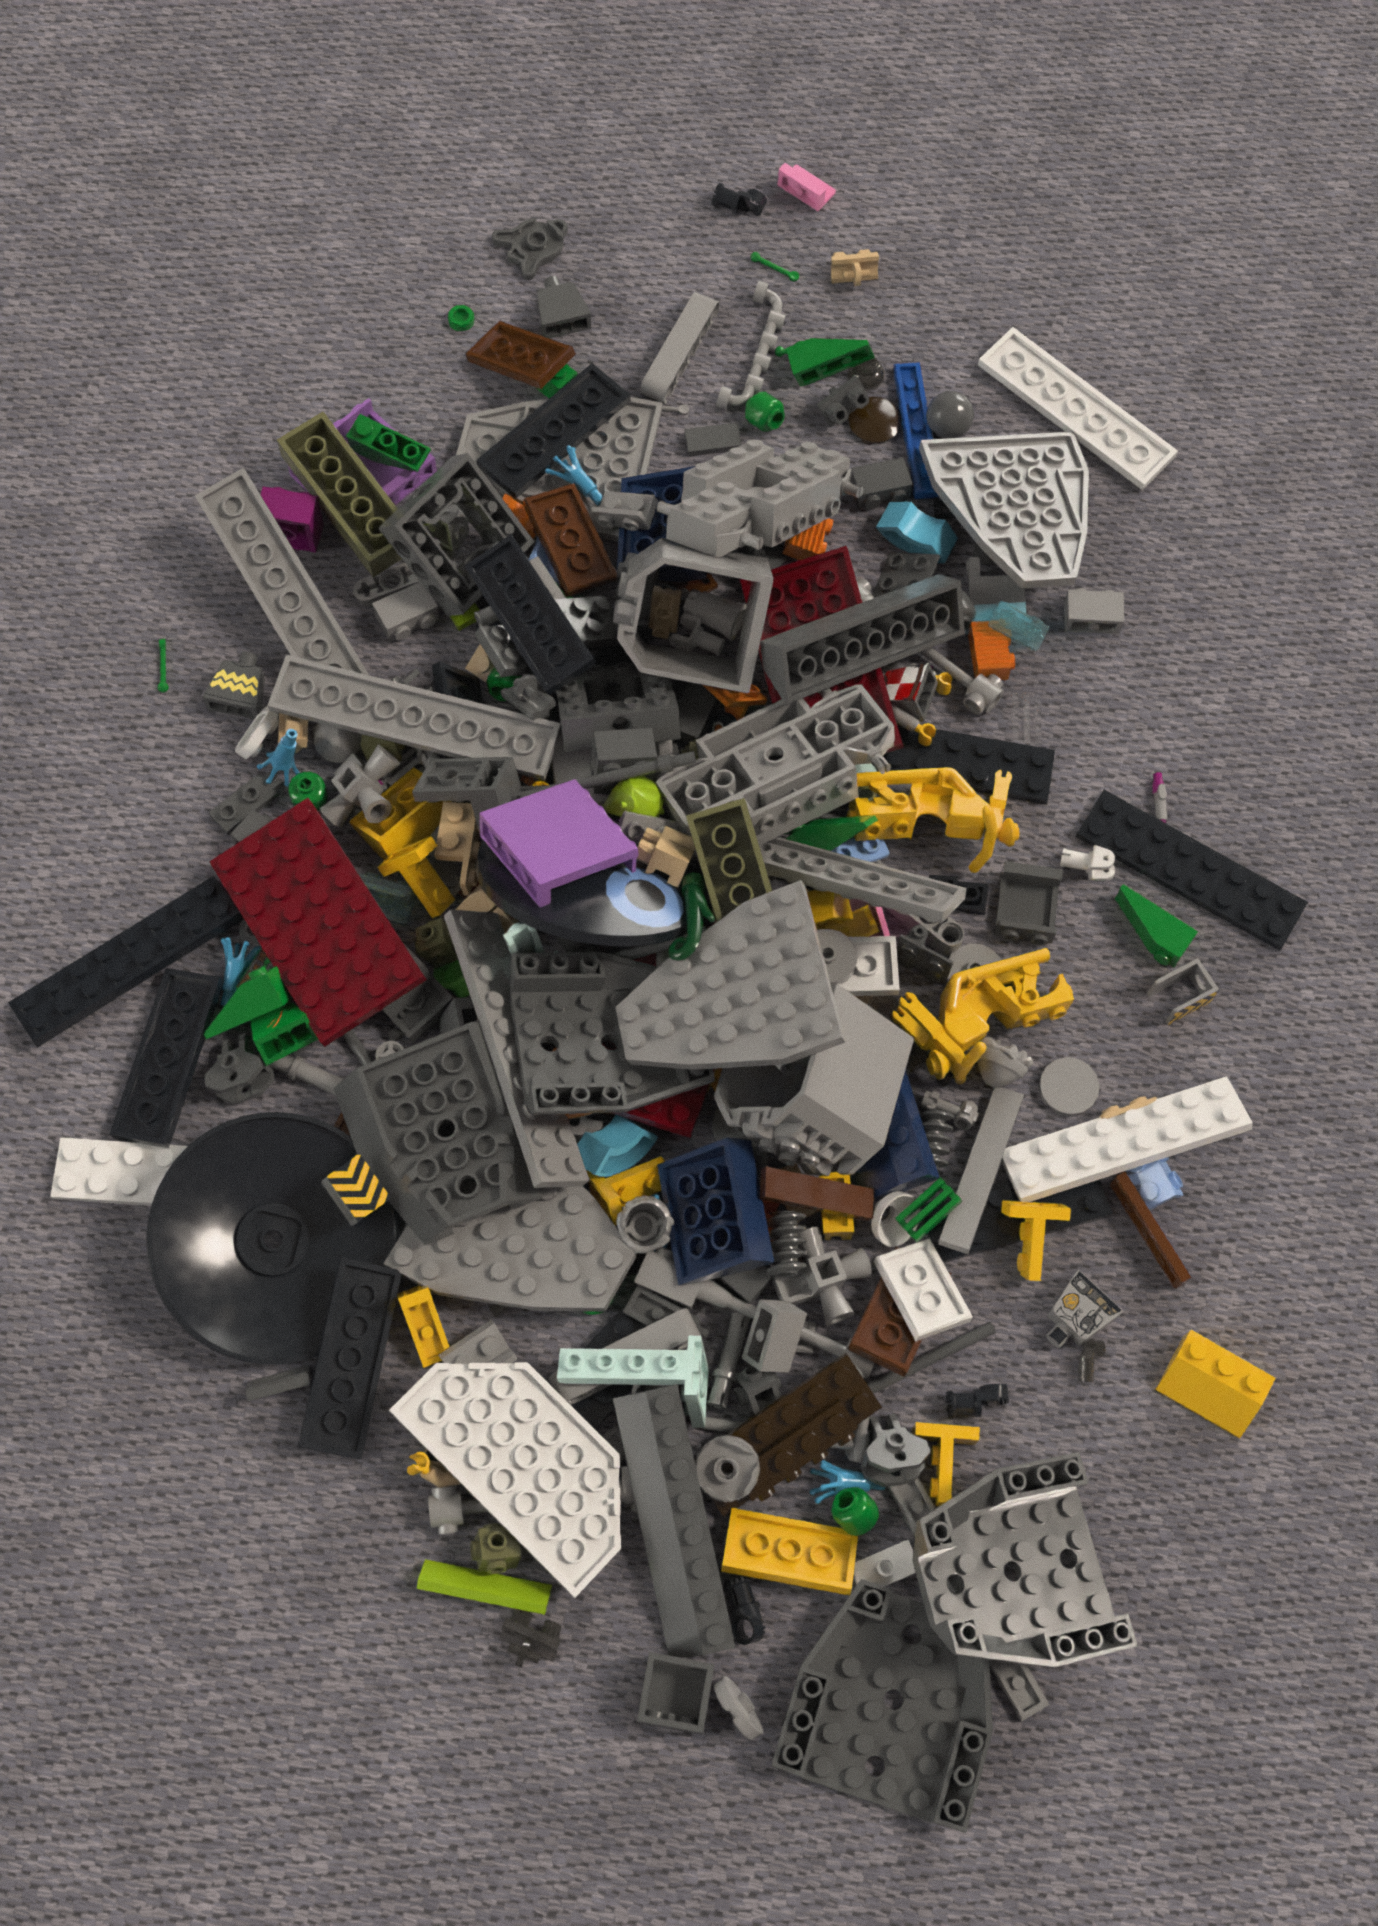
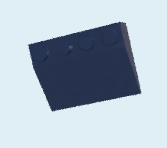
[617,466,707,582]
[850,1070,940,1203]
[657,1137,774,1286]

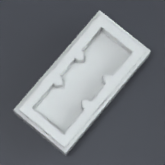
[853,1540,915,1587]

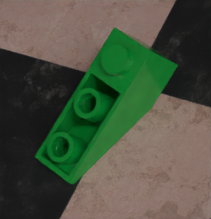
[346,414,431,472]

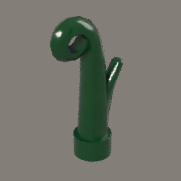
[668,872,715,961]

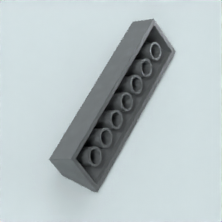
[760,574,965,704]
[613,1384,736,1658]

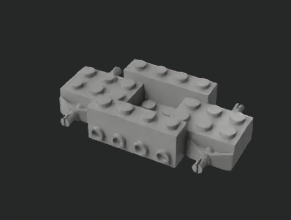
[656,440,863,558]
[656,685,895,846]

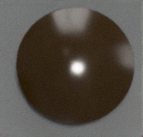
[848,397,902,445]

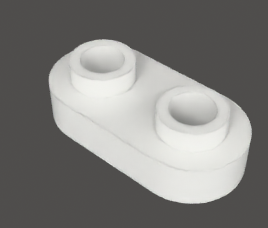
[235,706,279,759]

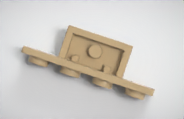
[435,802,481,896]

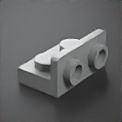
[590,491,658,531]
[609,811,679,844]
[438,1320,517,1364]

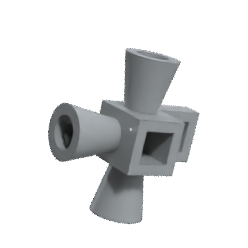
[320,745,399,828]
[772,1227,872,1325]

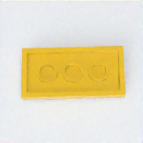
[721,1508,858,1596]

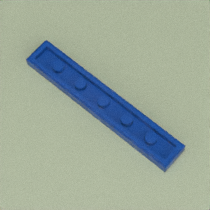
[893,362,940,499]

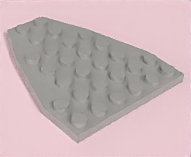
[456,397,663,542]
[919,432,1089,589]
[615,880,846,1070]
[384,1179,636,1312]

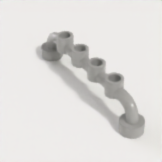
[716,280,786,410]

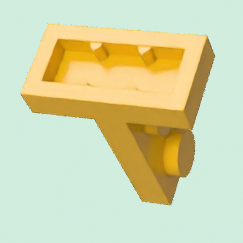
[377,836,455,918]
[586,1156,665,1225]
[1001,1200,1071,1281]
[397,1285,450,1368]
[912,1422,980,1506]

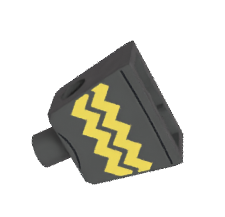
[203,651,265,720]

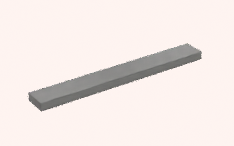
[886,1477,1050,1722]

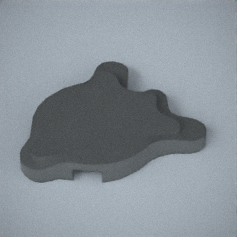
[492,218,568,280]

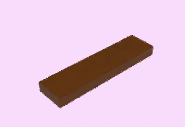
[760,1166,874,1221]
[1110,1172,1192,1289]

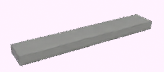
[939,1087,1024,1254]

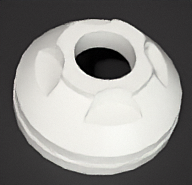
[871,1191,920,1247]

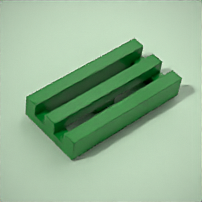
[895,1177,962,1243]

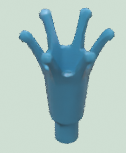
[545,445,603,506]
[257,729,300,787]
[220,937,261,1006]
[810,1460,885,1504]

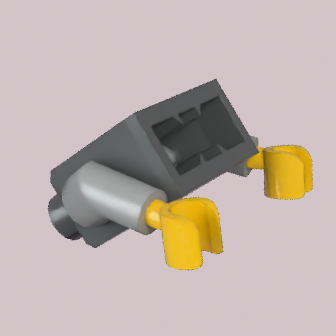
[884,662,953,746]

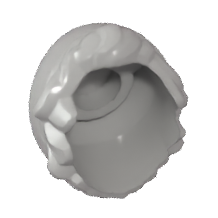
[313,723,362,763]
[977,1037,1033,1087]
[616,1195,674,1254]

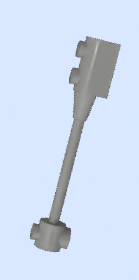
[857,577,1004,715]
[634,1247,875,1379]
[428,1464,637,1534]

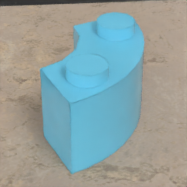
[876,501,958,563]
[577,1115,658,1177]

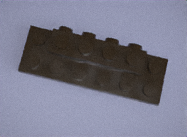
[693,1353,882,1517]

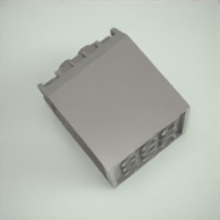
[613,538,773,693]
[714,984,914,1176]

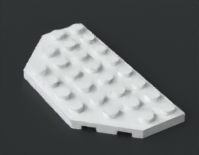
[389,1362,621,1598]

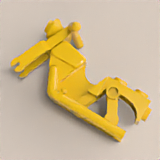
[846,767,1019,873]
[891,948,1074,1084]

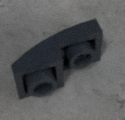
[929,875,989,915]

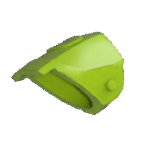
[601,776,664,819]

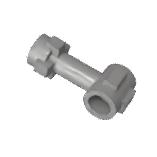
[920,1091,979,1130]

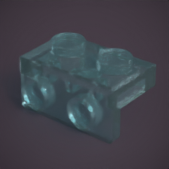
[988,601,1050,651]
[358,872,415,926]

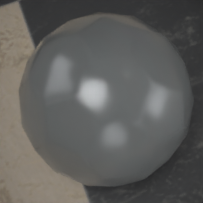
[926,391,974,439]

